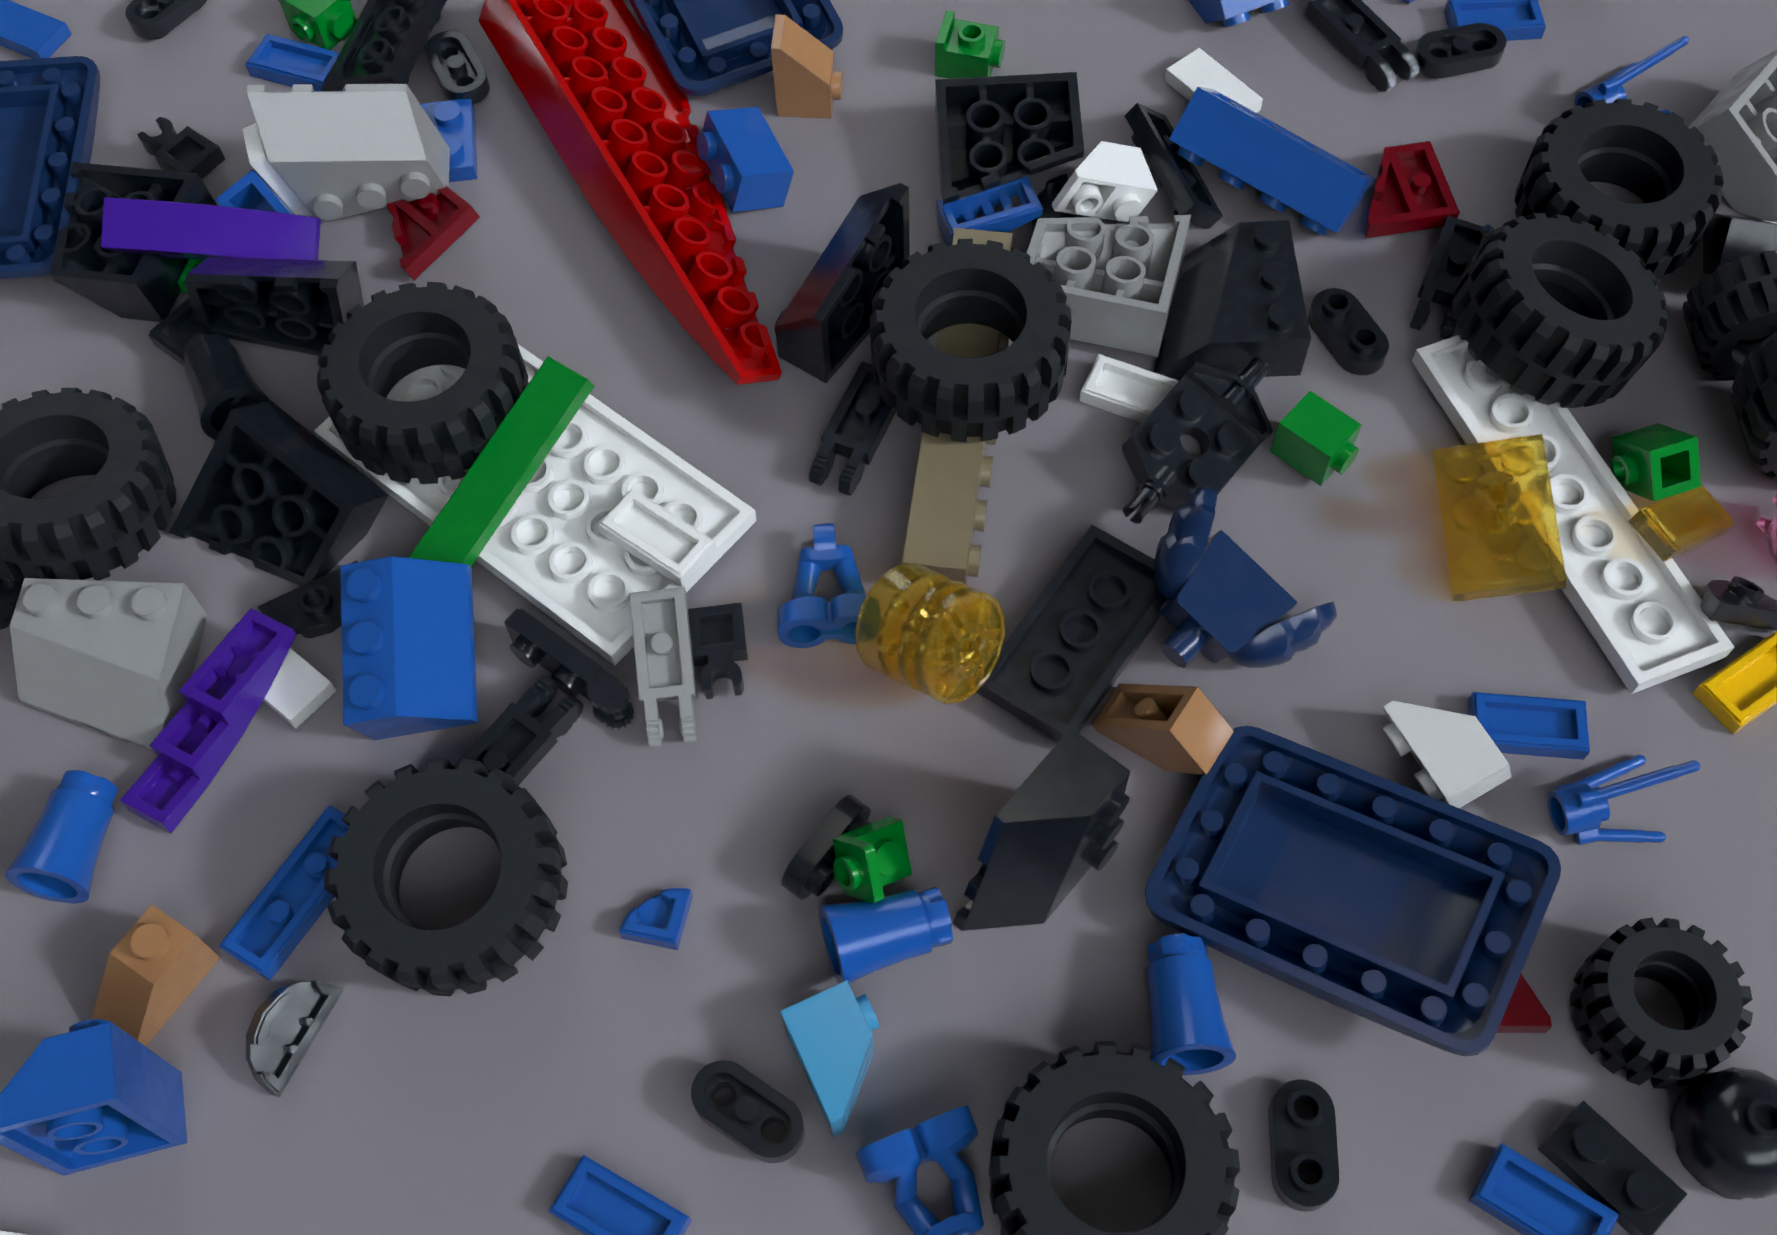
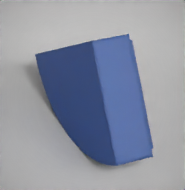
[619,888,693,950]

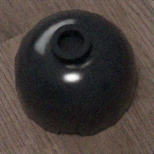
[1670,1067,1777,1200]

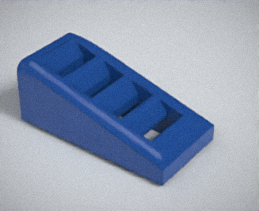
[936,176,1043,246]

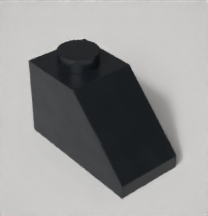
[1703,213,1777,274]

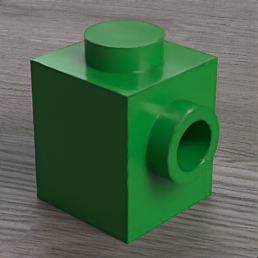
[279,0,357,50]
[1270,391,1362,486]
[1610,423,1701,501]

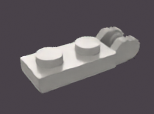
[629,587,697,746]

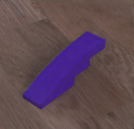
[101,198,321,260]
[120,608,296,834]

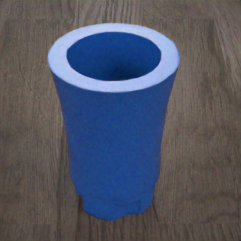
[5,770,118,904]
[819,887,953,984]
[1146,933,1236,1075]

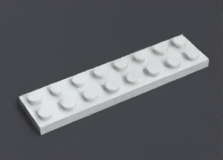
[1412,335,1734,694]

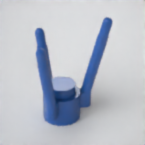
[1574,36,1689,115]
[1548,755,1701,845]

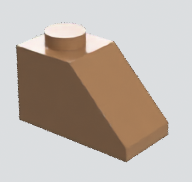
[771,14,843,119]
[1092,683,1234,775]
[91,904,220,1046]

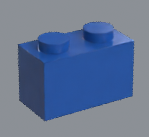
[697,107,794,212]

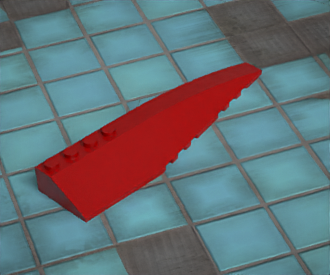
[478,0,782,385]

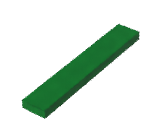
[409,356,594,567]

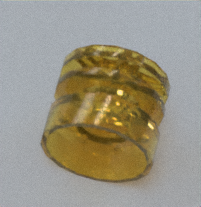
[855,564,1005,704]

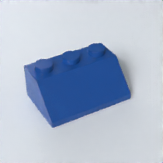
[340,556,478,740]
[0,1019,187,1176]

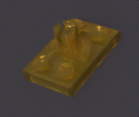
[1432,434,1567,602]

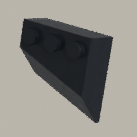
[935,72,1084,205]
[50,162,218,322]
[774,183,910,383]
[1153,220,1311,381]
[184,257,364,356]
[169,400,389,586]
[953,728,1130,931]

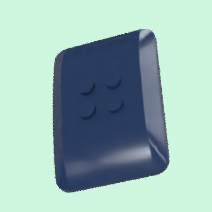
[629,0,843,96]
[0,56,101,279]
[1145,726,1561,1056]

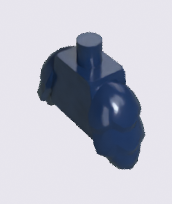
[1154,487,1337,668]

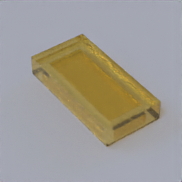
[1628,485,1736,562]

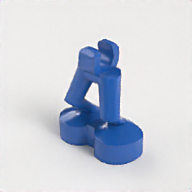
[777,523,884,648]
[855,1105,984,1235]

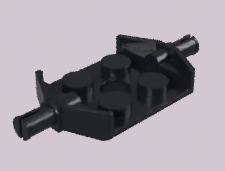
[1122,357,1273,524]

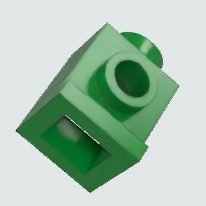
[935,10,1005,79]

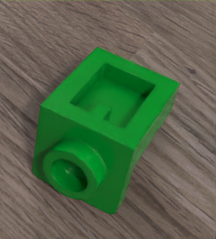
[832,816,912,904]

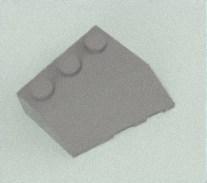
[1688,49,1777,222]
[246,84,450,223]
[1027,215,1191,357]
[10,578,207,753]

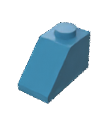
[780,980,880,1138]

